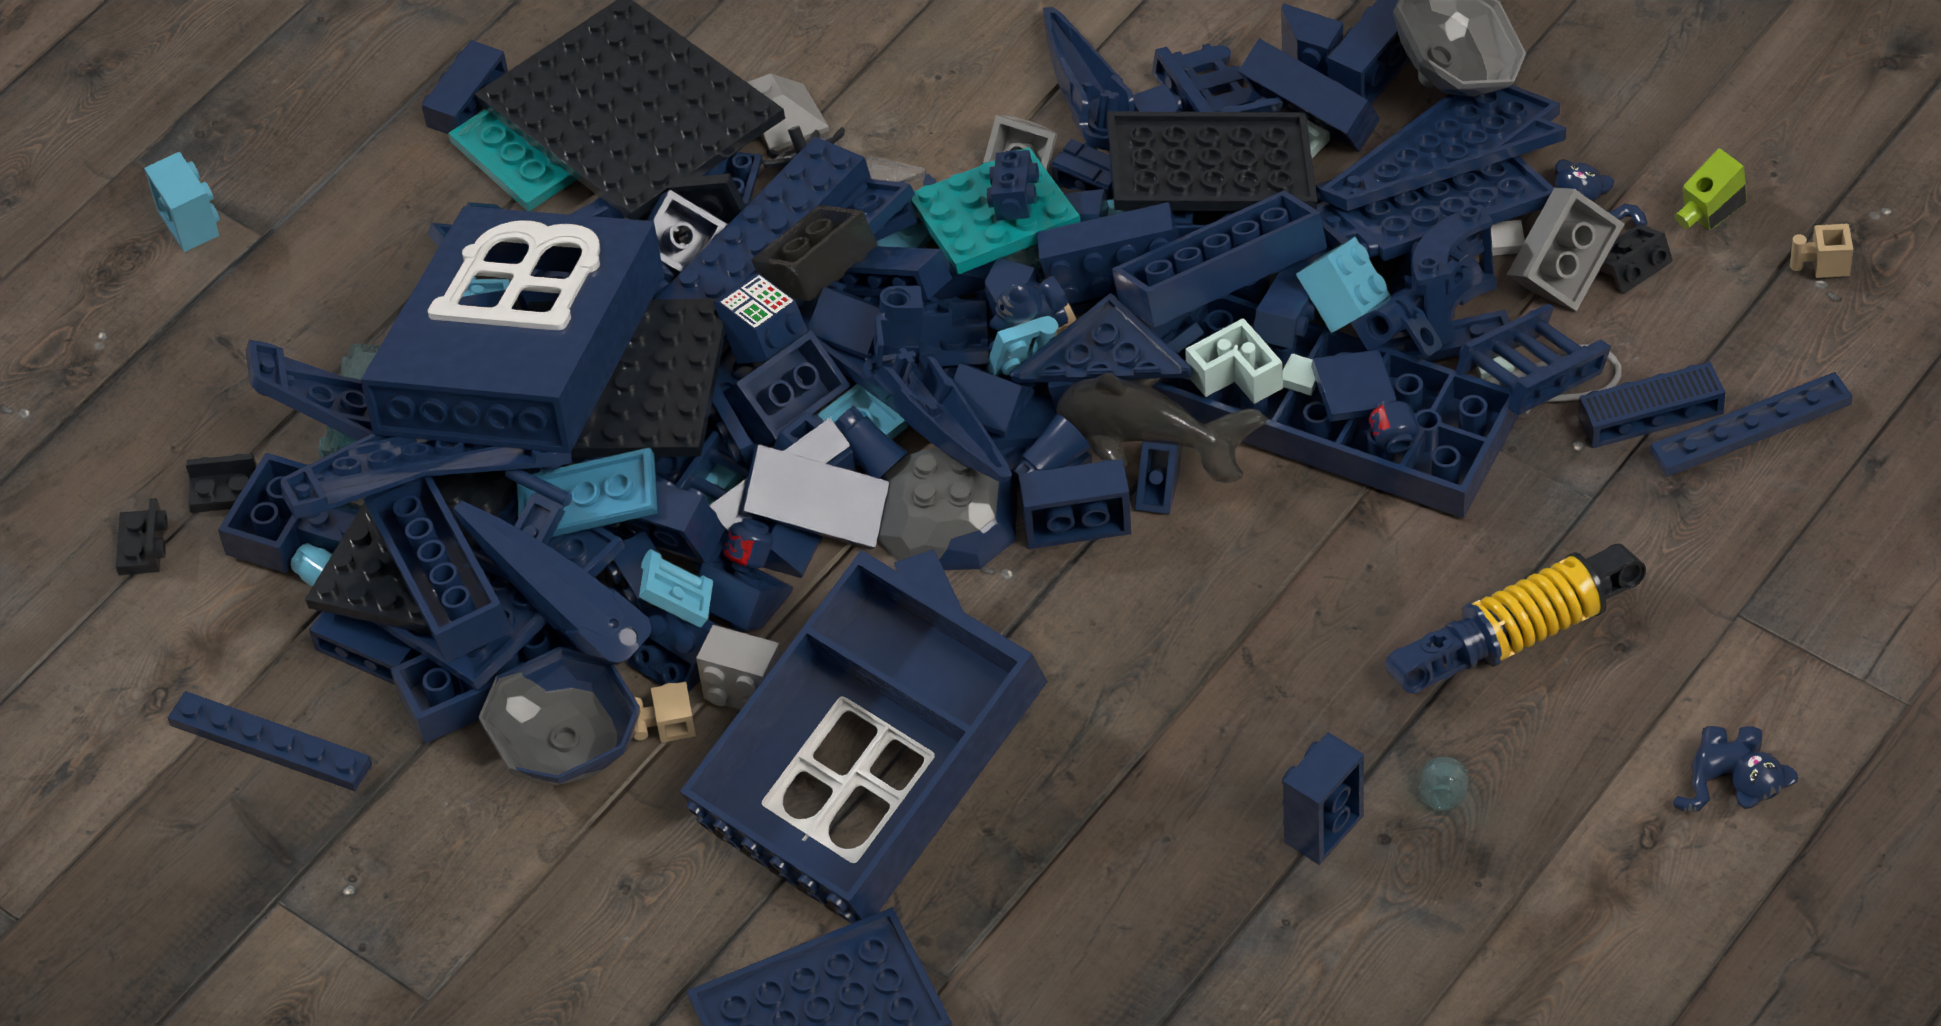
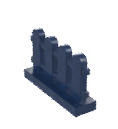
[1152,43,1261,112]

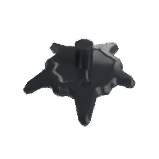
[761,125,845,168]

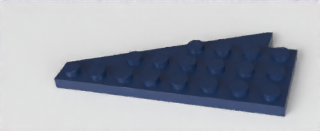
[1320,85,1566,211]

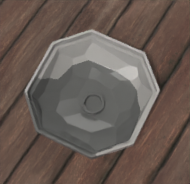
[1393,0,1526,97]

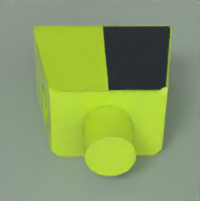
[1674,148,1747,229]

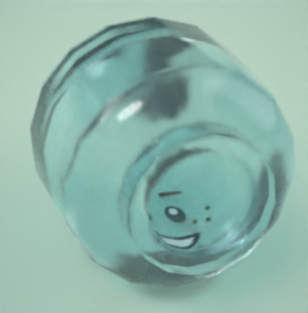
[1419,757,1468,811]

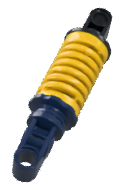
[1385,543,1646,694]

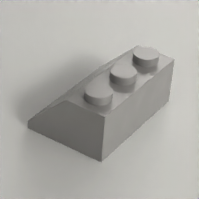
[1506,188,1624,311]

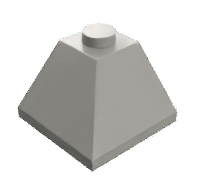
[747,73,829,151]
[983,115,1057,171]

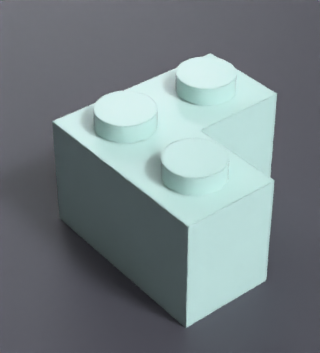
[1186,318,1283,404]

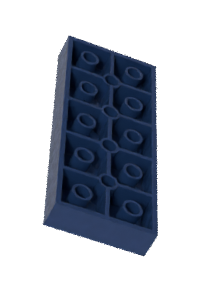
[1145,295,1518,518]

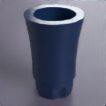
[834,406,908,479]
[1011,414,1091,481]

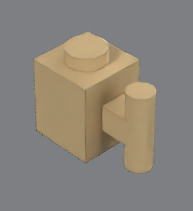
[1790,224,1853,278]
[634,682,696,743]

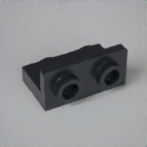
[1599,224,1673,294]
[186,454,257,513]
[116,498,168,575]

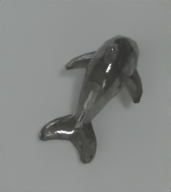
[1056,372,1268,483]

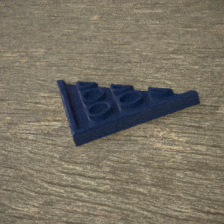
[1009,293,1194,383]

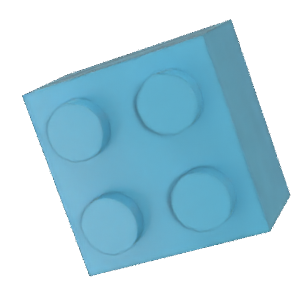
[144,152,220,252]
[1296,237,1390,333]

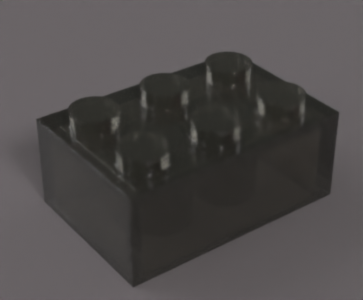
[751,204,877,301]

